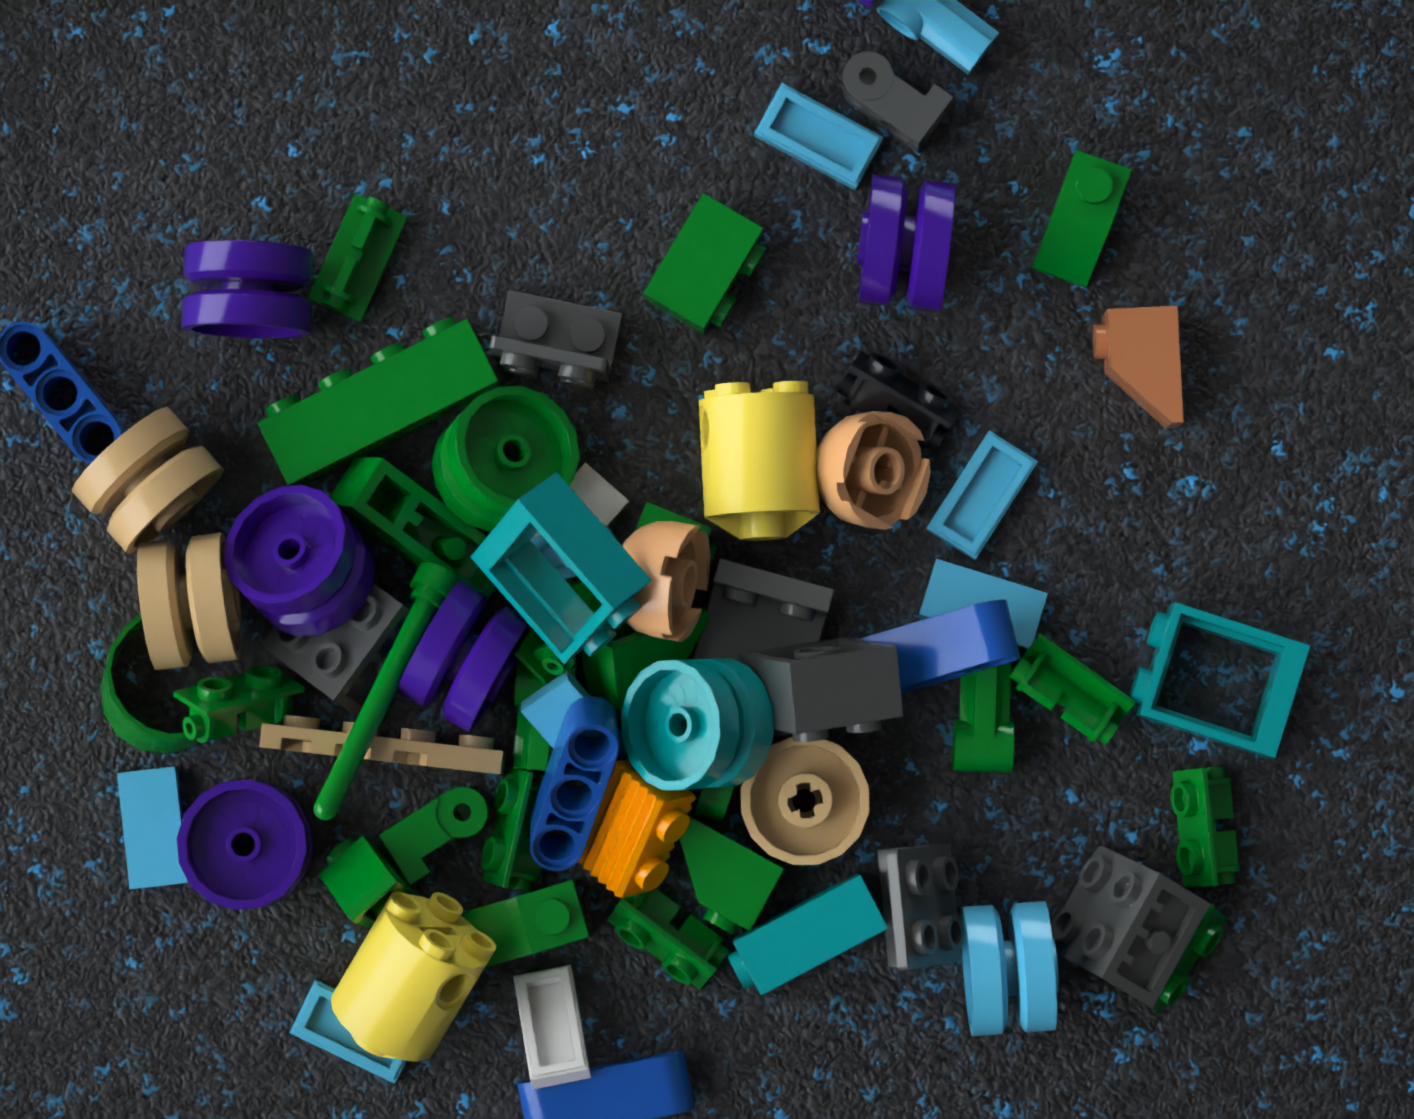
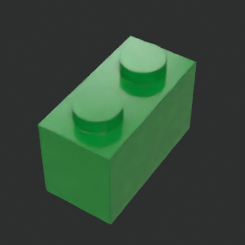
[643,193,767,335]

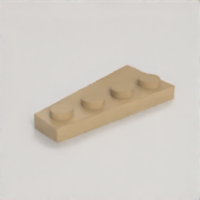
[259,715,506,775]

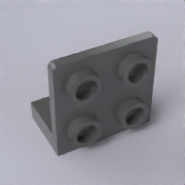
[489,290,623,390]
[693,559,834,661]
[262,584,430,717]
[877,843,964,971]
[1051,846,1210,1008]

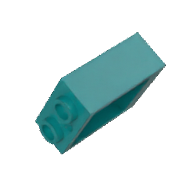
[470,472,652,664]
[1129,602,1310,759]
[728,873,888,995]

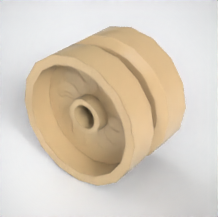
[72,406,224,554]
[137,533,242,670]
[741,736,869,865]

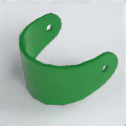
[100,613,200,755]

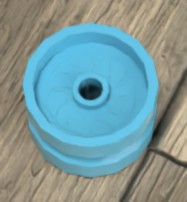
[961,901,1059,1036]

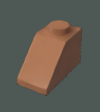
[1092,306,1184,429]

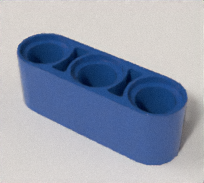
[0,322,127,465]
[858,599,1020,694]
[530,696,619,871]
[517,1050,696,1119]

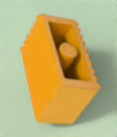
[577,759,696,898]

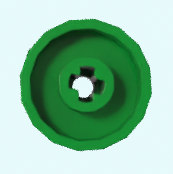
[432,386,580,532]

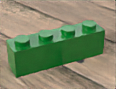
[257,316,501,486]

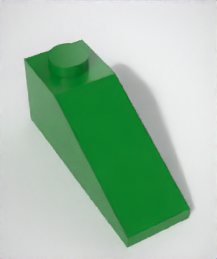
[329,457,496,600]
[461,879,592,968]

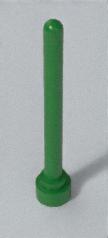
[314,562,462,821]

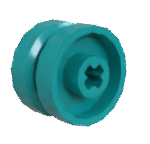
[621,658,774,790]

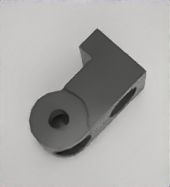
[843,51,953,153]

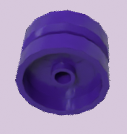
[857,174,955,312]
[181,240,314,339]
[224,485,376,637]
[397,581,529,733]
[177,779,315,910]

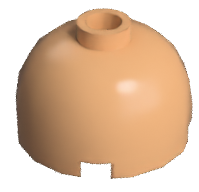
[816,411,931,530]
[622,521,711,642]

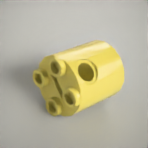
[699,381,820,541]
[331,891,496,1062]

